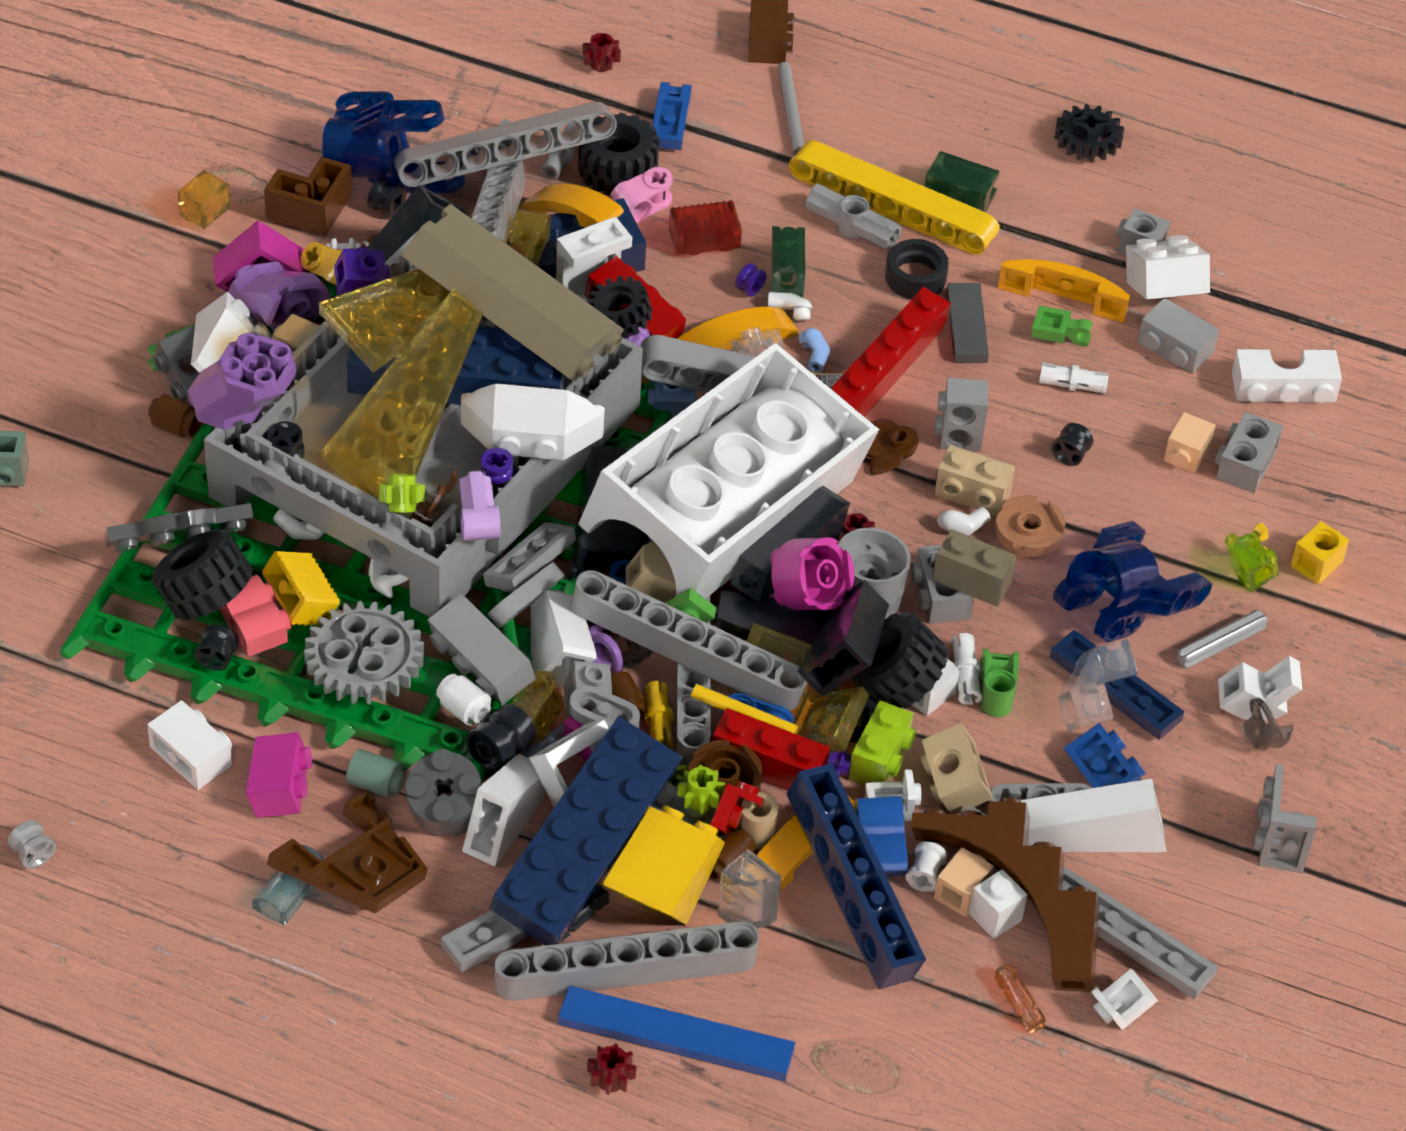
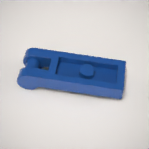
[652,81,692,150]

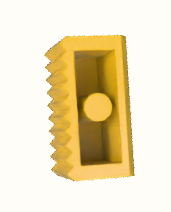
[262,551,340,626]

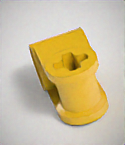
[301,242,342,285]

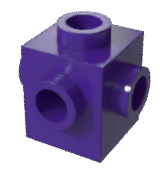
[334,247,390,300]

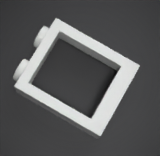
[529,720,609,807]

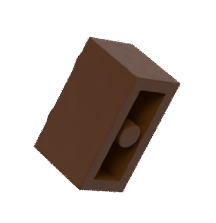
[748,0,794,64]

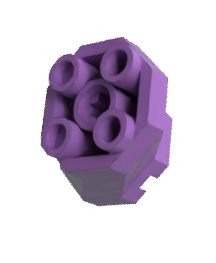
[228,261,331,331]
[188,333,296,430]

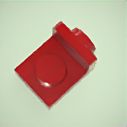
[710,781,765,835]

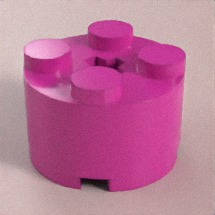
[770,538,854,610]

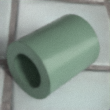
[346,749,406,798]

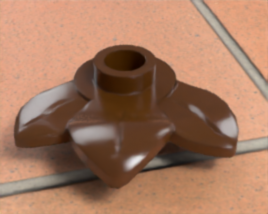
[866,419,919,475]
[409,468,457,527]

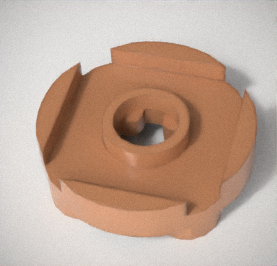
[995,495,1066,560]

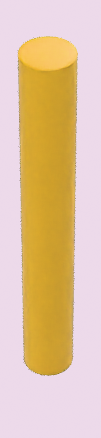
[691,684,798,734]

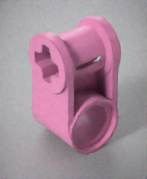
[610,167,673,223]

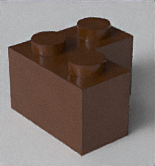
[264,157,352,236]

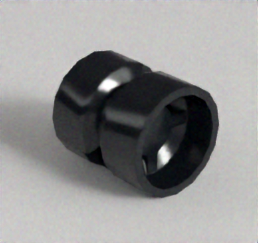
[466,703,536,772]

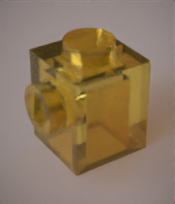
[178,170,230,229]

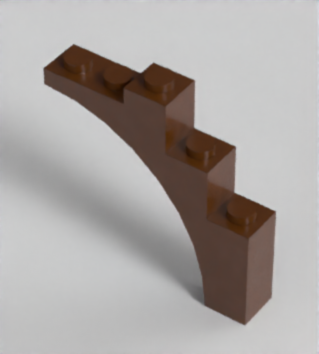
[911,798,1100,992]

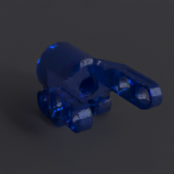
[322,91,466,193]
[1053,521,1212,643]

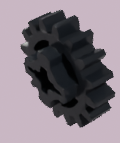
[1054,104,1124,162]

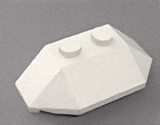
[461,384,605,460]

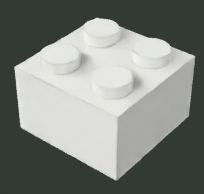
[1126,235,1210,300]

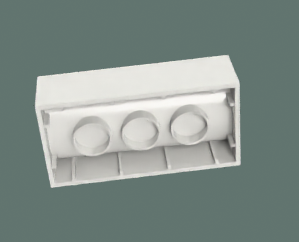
[578,343,879,599]

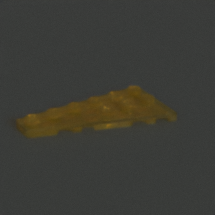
[319,240,505,372]
[318,288,483,515]

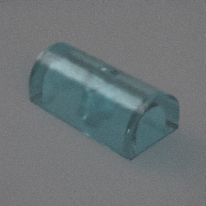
[252,845,324,926]

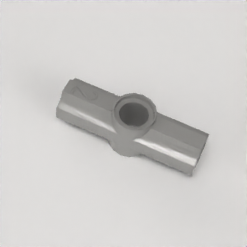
[805,183,902,251]

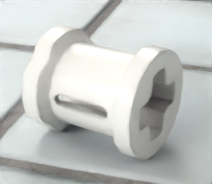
[905,842,948,892]

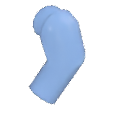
[799,328,830,373]

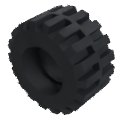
[578,112,659,195]
[151,529,253,621]
[850,612,947,709]

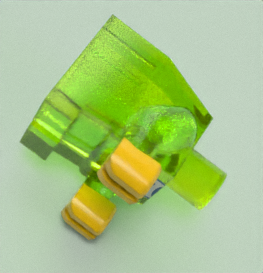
[1224,523,1279,593]

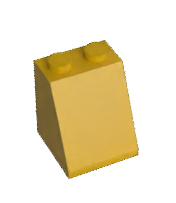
[603,805,725,925]

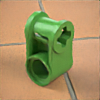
[980,648,1019,717]

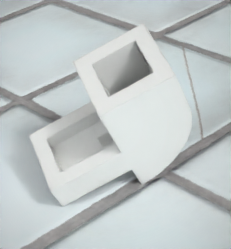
[1218,656,1302,721]

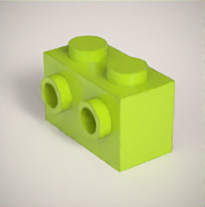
[849,701,916,786]

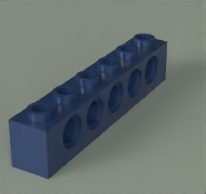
[786,763,926,990]

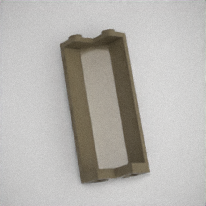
[401,204,624,382]

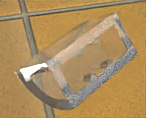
[718,849,782,928]

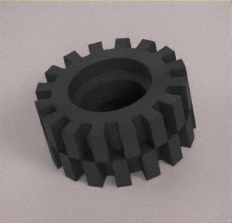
[587,276,652,339]

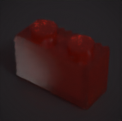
[669,200,742,256]

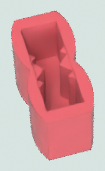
[220,575,291,657]

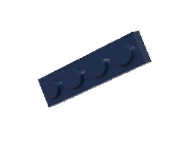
[1049,629,1185,740]

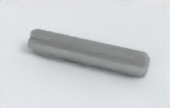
[1176,610,1268,668]

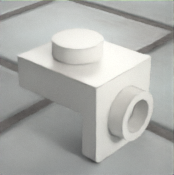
[865,770,921,821]
[1091,968,1158,1030]

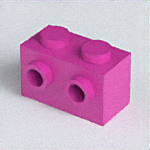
[245,732,312,818]

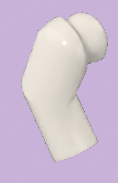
[768,292,813,321]
[937,507,991,536]
[273,509,325,540]

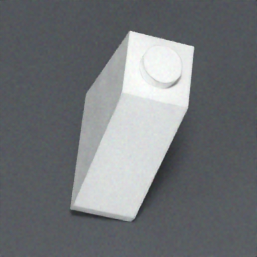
[531,590,596,689]
[462,754,545,866]

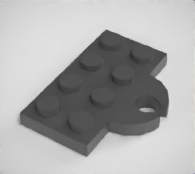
[104,503,253,552]

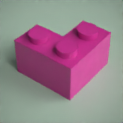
[213,220,309,292]

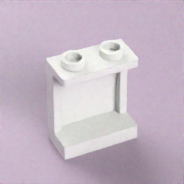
[556,216,632,302]

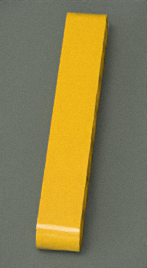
[788,140,1000,255]

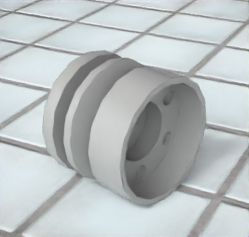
[838,528,911,619]

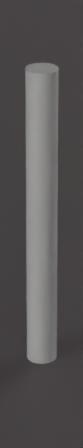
[778,62,804,155]

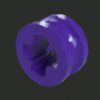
[735,263,767,297]
[481,448,513,484]

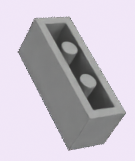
[428,593,535,706]

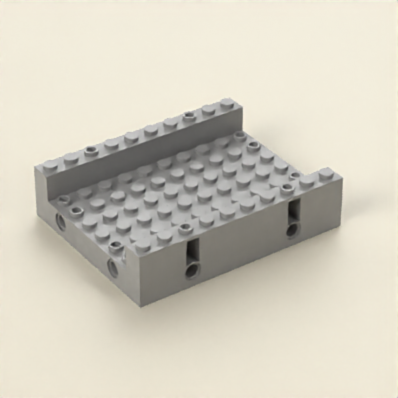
[204,233,643,617]

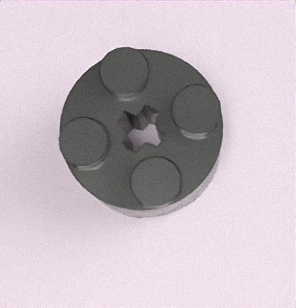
[405,749,482,837]

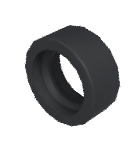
[885,239,948,299]

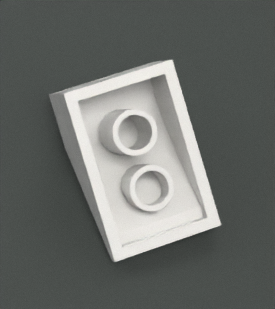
[191,292,272,373]

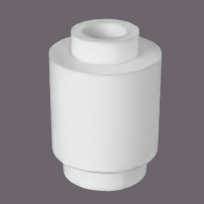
[436,674,491,726]

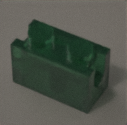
[924,151,1000,212]
[770,226,806,298]

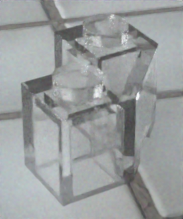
[1058,639,1138,732]

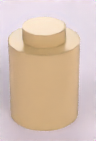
[739,792,779,849]

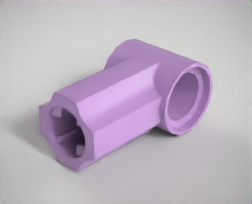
[459,471,501,541]

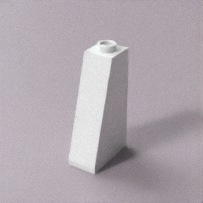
[1020,779,1167,853]

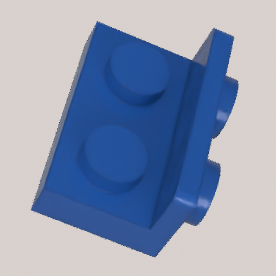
[1064,722,1146,788]

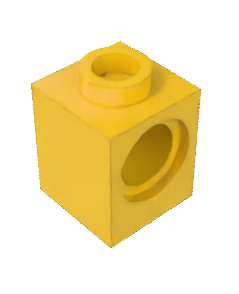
[1290,521,1349,585]

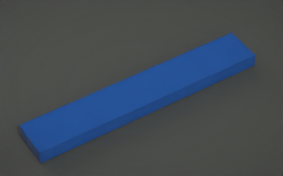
[558,986,796,1081]

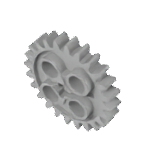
[304,601,424,705]

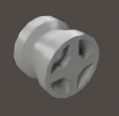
[7,820,56,869]

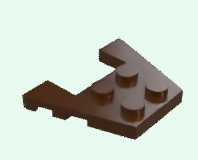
[267,789,428,914]

